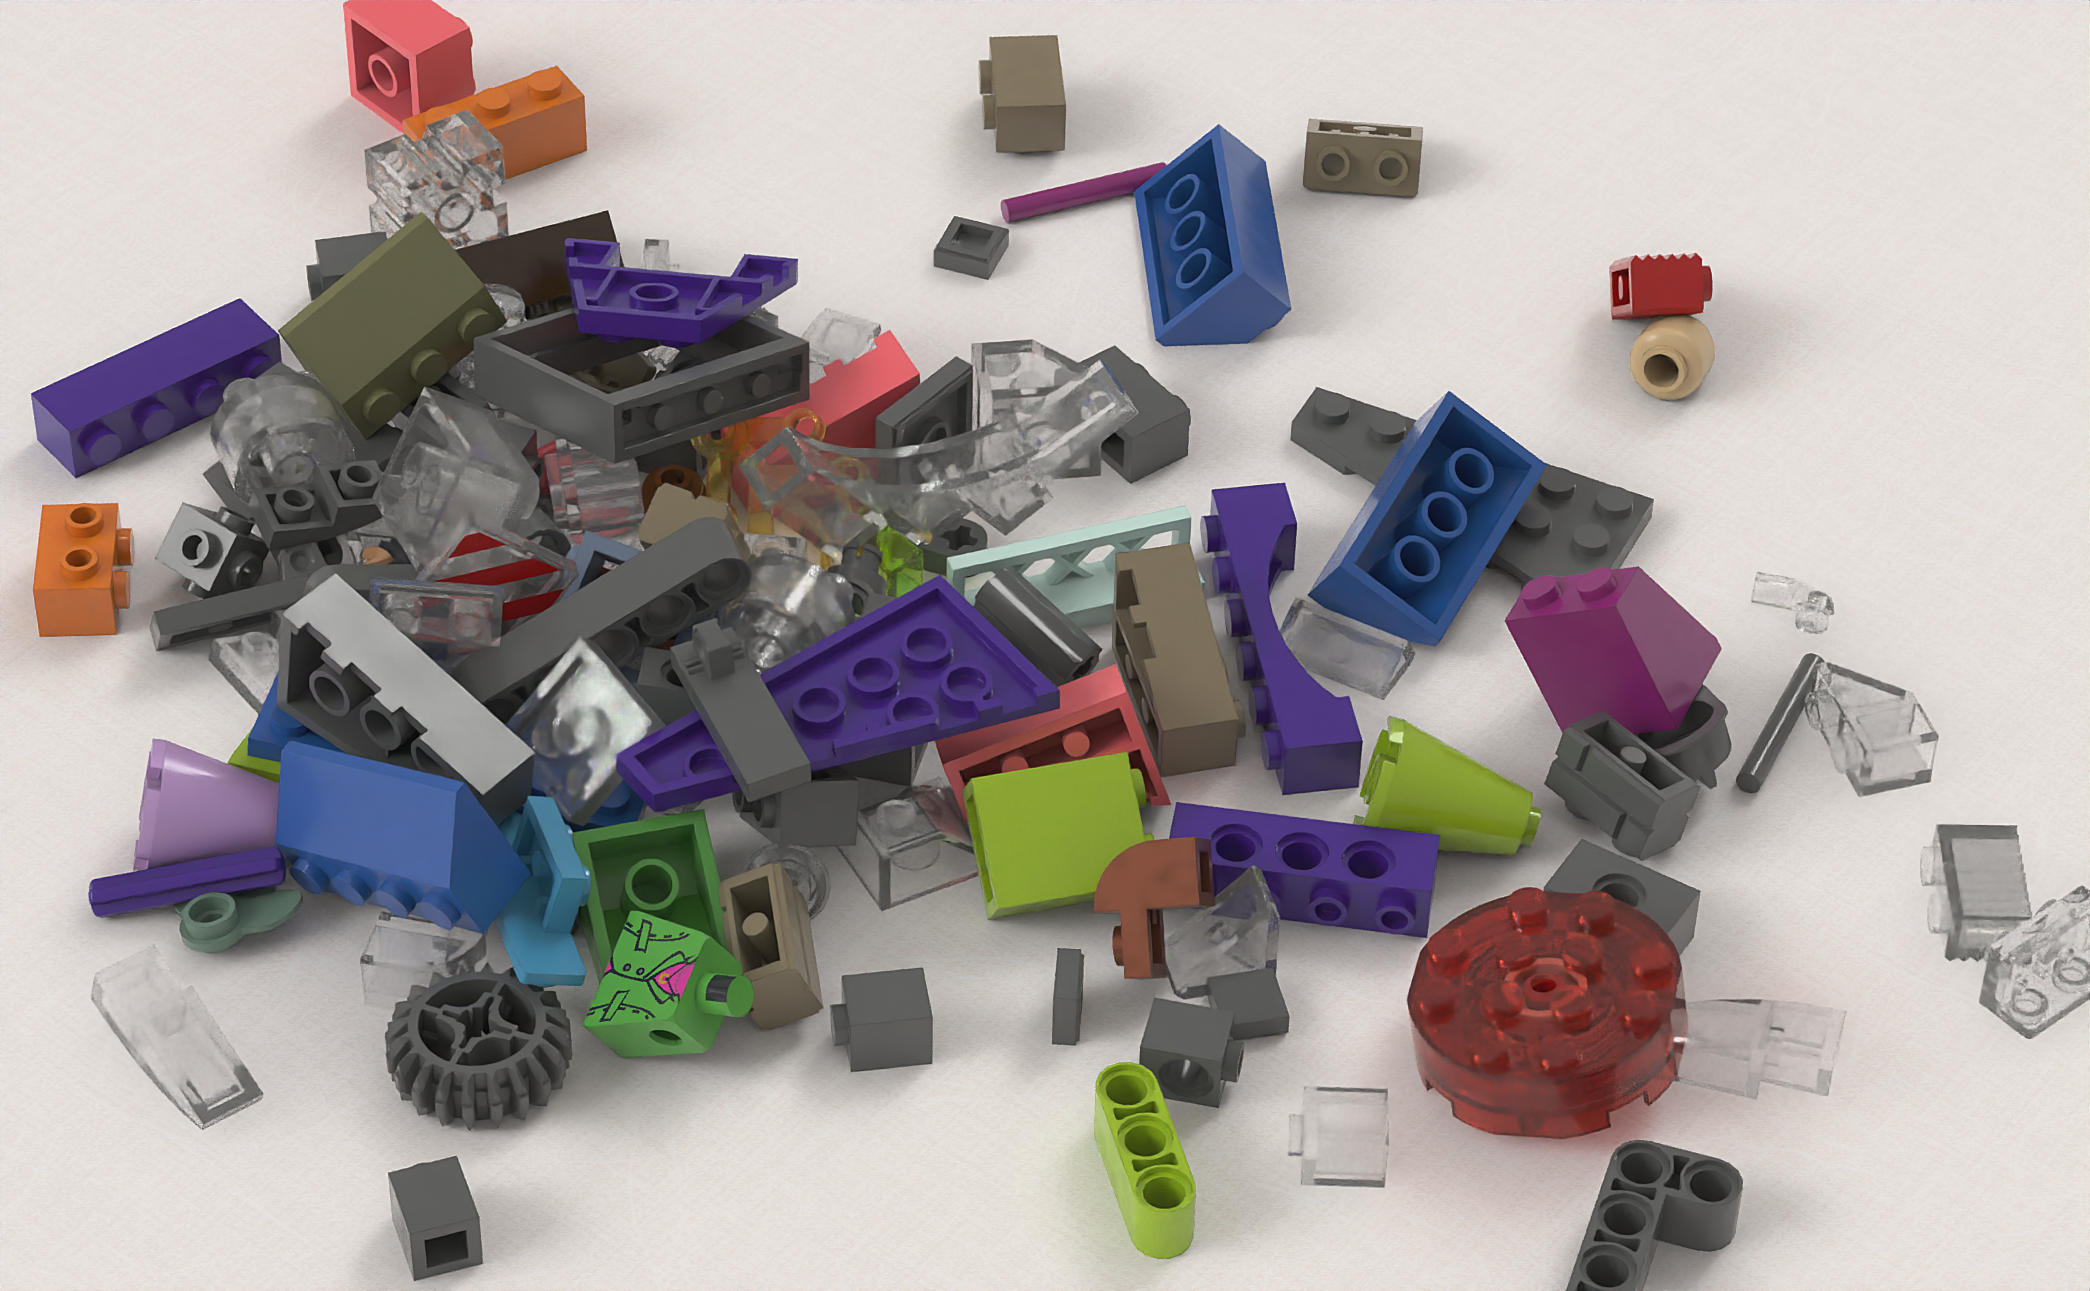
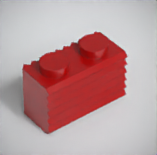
[1609,253,1713,320]

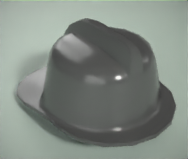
[1634,684,1732,789]

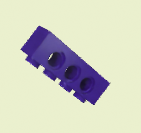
[1169,802,1440,938]

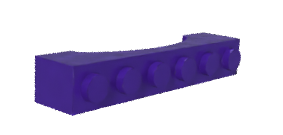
[1200,482,1363,795]

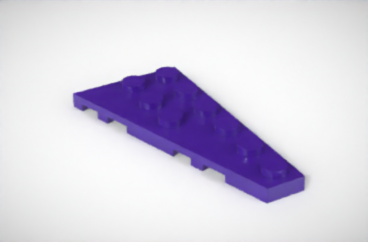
[615,575,1060,813]

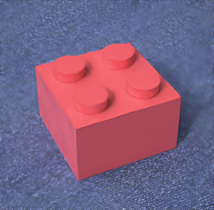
[343,0,476,134]

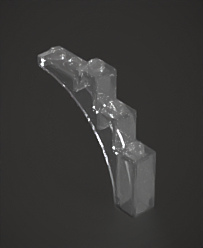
[739,360,1139,562]

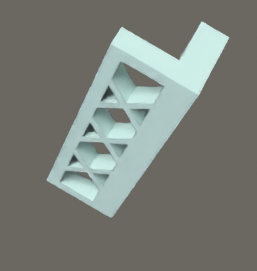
[947,505,1205,629]

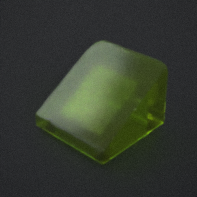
[874,521,923,597]

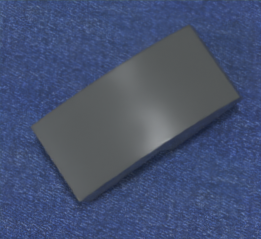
[248,460,397,550]

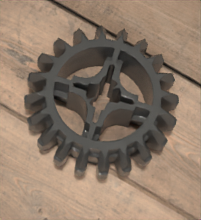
[385,961,572,1131]

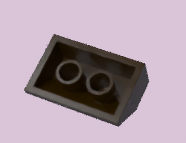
[455,210,624,321]

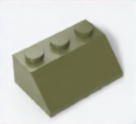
[278,211,508,440]

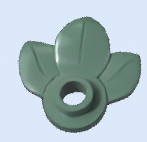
[173,886,303,954]

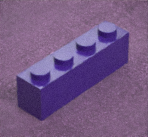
[31,298,282,478]

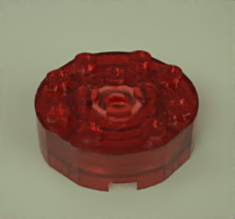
[1407,887,1689,1139]

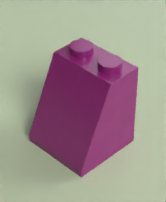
[1505,566,1722,734]

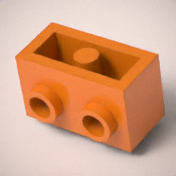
[33,503,134,637]

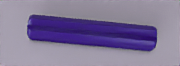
[88,846,286,918]

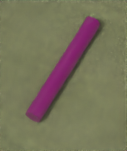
[1001,162,1166,223]

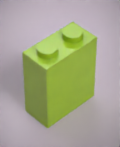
[962,752,1155,920]

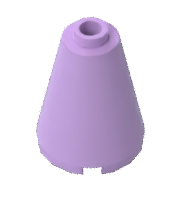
[133,738,288,871]

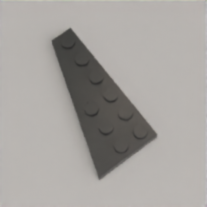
[1290,387,1654,590]

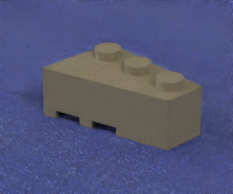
[1112,542,1246,777]

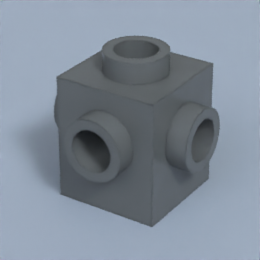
[155,502,270,599]

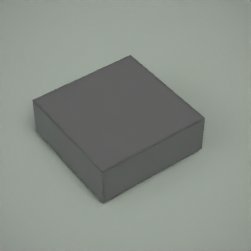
[933,216,1009,280]
[1052,948,1084,1046]
[1206,967,1290,1040]

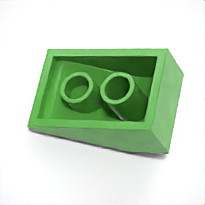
[572,809,727,984]

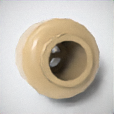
[1630,314,1715,400]

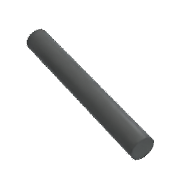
[1736,653,1826,793]

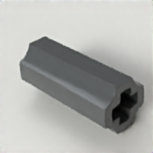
[973,566,1102,687]

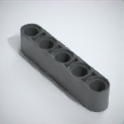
[451,517,752,733]

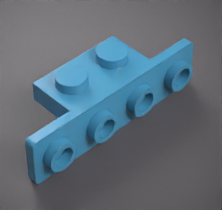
[495,796,591,987]

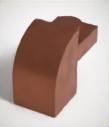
[1094,837,1215,979]

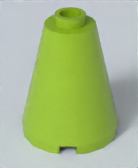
[1353,716,1541,855]

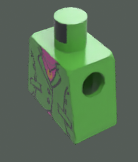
[582,910,754,1058]

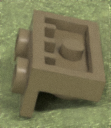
[1303,118,1423,197]

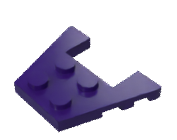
[564,238,798,348]

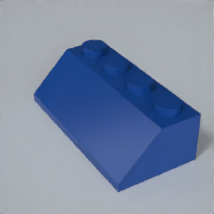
[1134,124,1292,347]
[1307,391,1547,646]
[275,740,531,934]

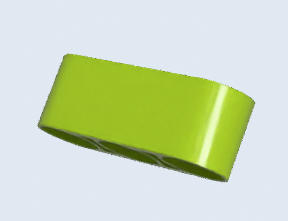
[1094,1062,1196,1259]

